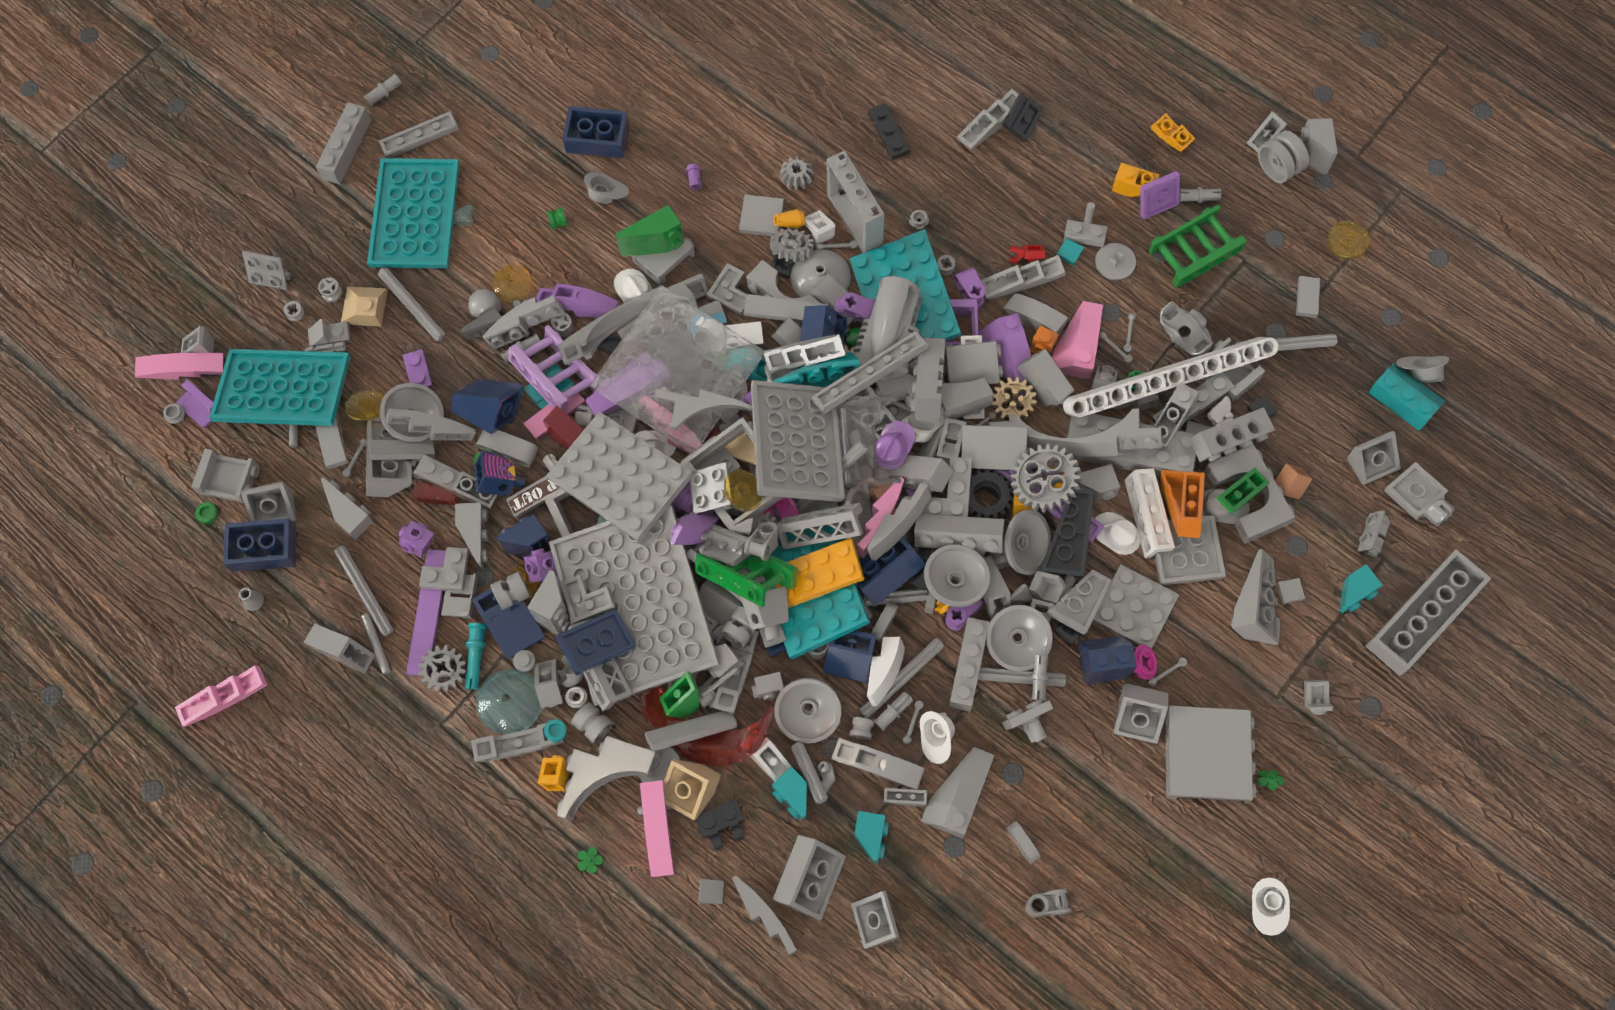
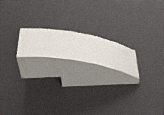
[867,637,905,706]

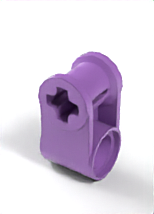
[953,267,985,308]
[836,292,875,322]
[945,599,984,631]

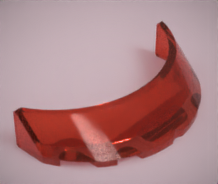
[641,686,774,767]

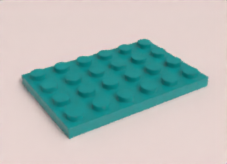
[367,158,460,268]
[850,229,962,342]
[209,349,351,426]
[765,508,870,660]

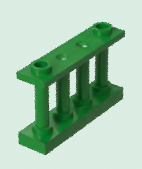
[1149,205,1247,289]
[695,553,798,607]

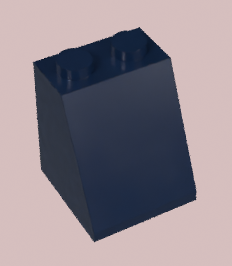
[451,379,524,434]
[1077,636,1137,685]

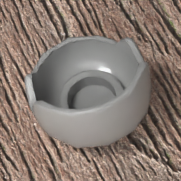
[468,289,501,318]
[558,655,584,687]

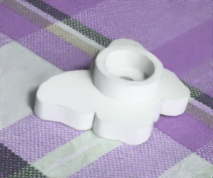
[1208,396,1234,426]

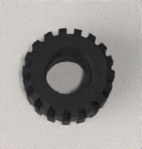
[968,469,1014,519]

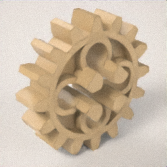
[992,377,1037,421]

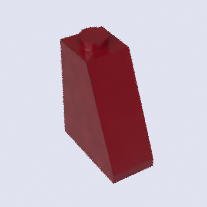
[543,406,584,450]

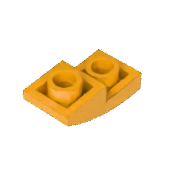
[1150,113,1196,152]

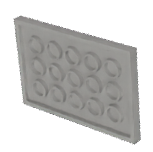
[751,380,845,502]
[546,412,694,542]

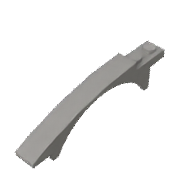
[558,274,708,364]
[654,387,752,430]
[989,408,1162,456]

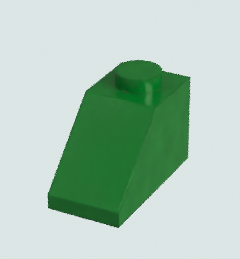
[660,671,699,719]

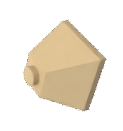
[341,286,388,327]
[663,759,721,820]

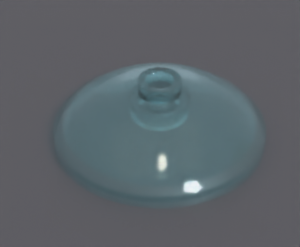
[476,669,541,735]

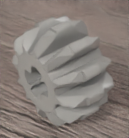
[780,156,814,191]

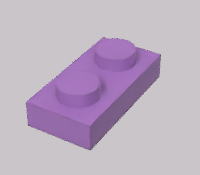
[403,349,433,389]

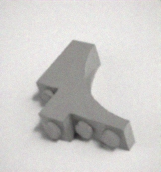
[557,736,660,822]

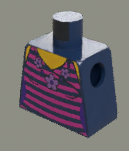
[474,450,526,496]

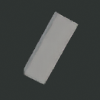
[884,788,927,807]

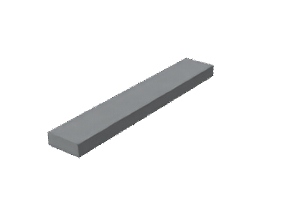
[811,331,929,414]

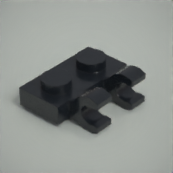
[696,799,745,851]

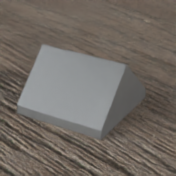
[1347,431,1401,485]
[241,481,296,521]
[699,580,743,626]
[851,891,899,949]

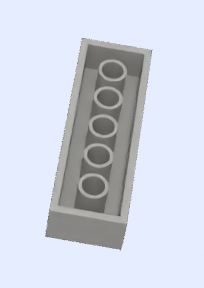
[1066,410,1196,477]
[1366,549,1491,676]

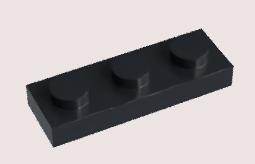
[868,103,910,160]

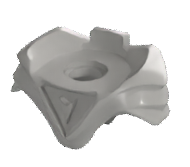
[1160,301,1213,356]

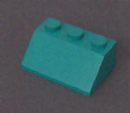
[1368,363,1445,431]

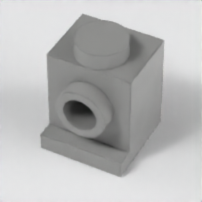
[751,672,784,701]

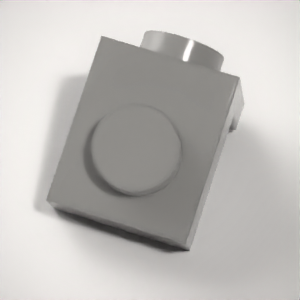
[1304,679,1333,715]

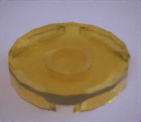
[1327,221,1370,260]

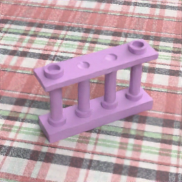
[508,325,601,412]

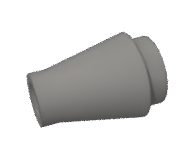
[238,588,264,611]

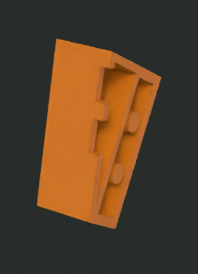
[1160,470,1205,538]

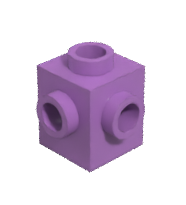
[398,520,434,558]
[524,548,558,582]

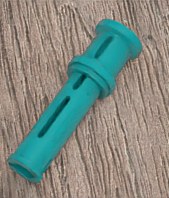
[465,623,487,690]

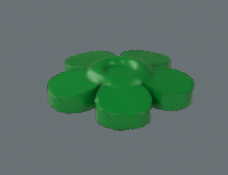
[1258,770,1284,790]
[578,847,603,874]

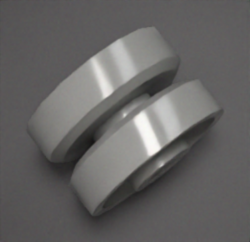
[1258,131,1309,183]

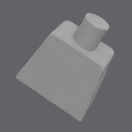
[740,587,789,640]

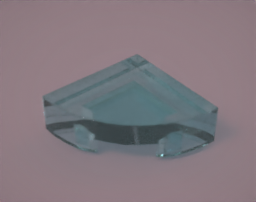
[452,205,474,226]

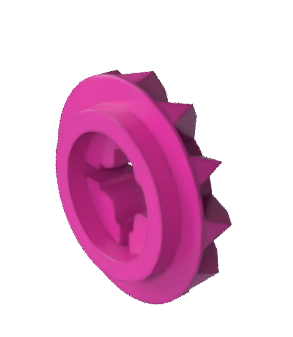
[1133,644,1157,680]

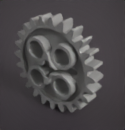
[1010,444,1082,513]

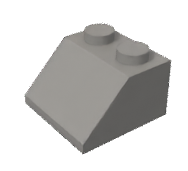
[1299,118,1338,174]
[1113,683,1168,744]

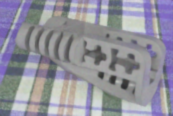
[853,276,922,380]

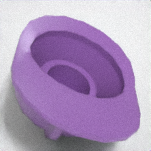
[873,421,915,470]

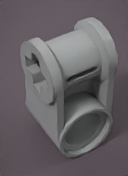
[744,521,778,561]
[1025,889,1072,918]

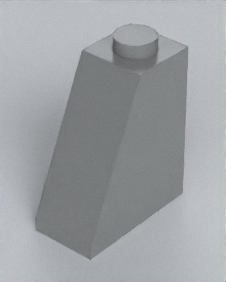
[981,555,1011,621]
[303,624,375,674]

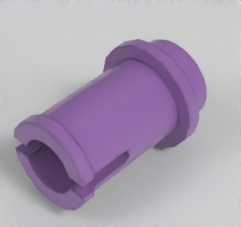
[686,163,702,191]

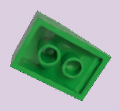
[615,205,684,257]

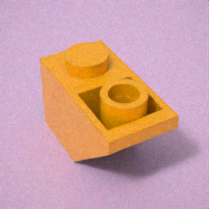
[1112,163,1159,197]

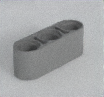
[476,430,539,468]

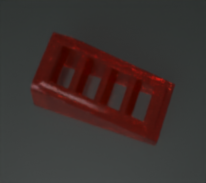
[411,481,460,505]

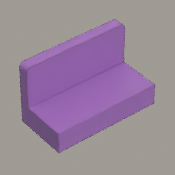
[176,380,213,428]

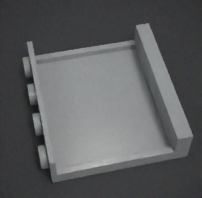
[1165,706,1256,803]

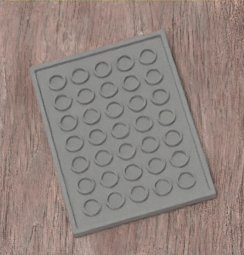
[549,503,720,707]

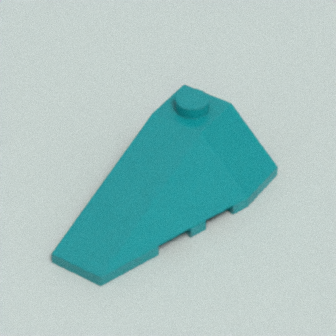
[774,352,860,387]

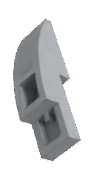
[483,295,565,350]
[1152,372,1235,424]
[414,455,498,509]
[831,738,925,790]

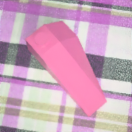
[1052,301,1103,379]

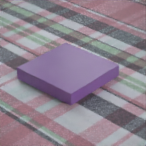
[1140,171,1180,219]

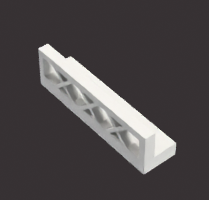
[1125,468,1175,559]

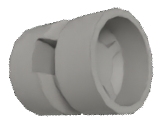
[490,572,530,610]
[720,606,756,648]
[571,702,614,744]

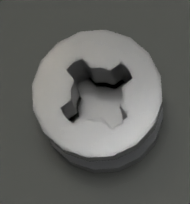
[318,277,342,303]
[551,313,574,338]
[850,717,874,740]

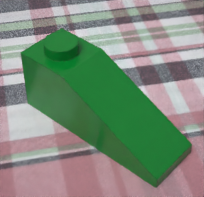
[1216,467,1270,514]

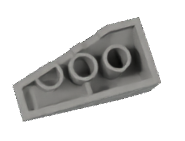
[366,416,412,497]
[1232,549,1280,645]
[921,747,995,839]

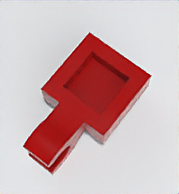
[1009,245,1045,263]

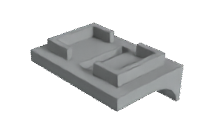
[441,573,479,618]

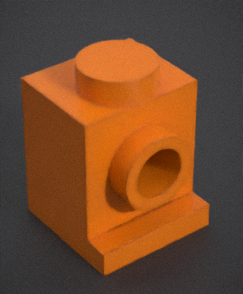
[1030,325,1059,355]

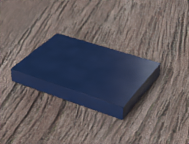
[556,609,636,676]

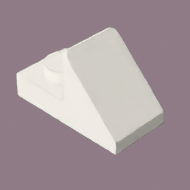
[804,210,835,245]

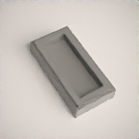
[1296,276,1320,318]

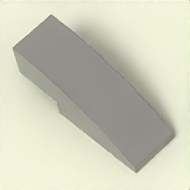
[1003,293,1068,334]

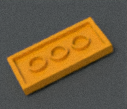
[776,538,864,608]

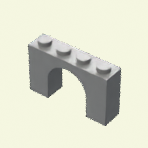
[771,273,857,346]
[1204,444,1295,544]

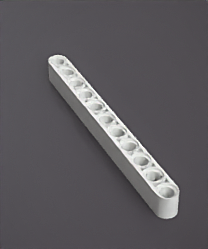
[1063,337,1278,417]

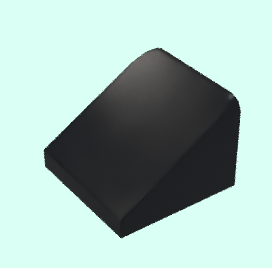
[597,334,624,357]

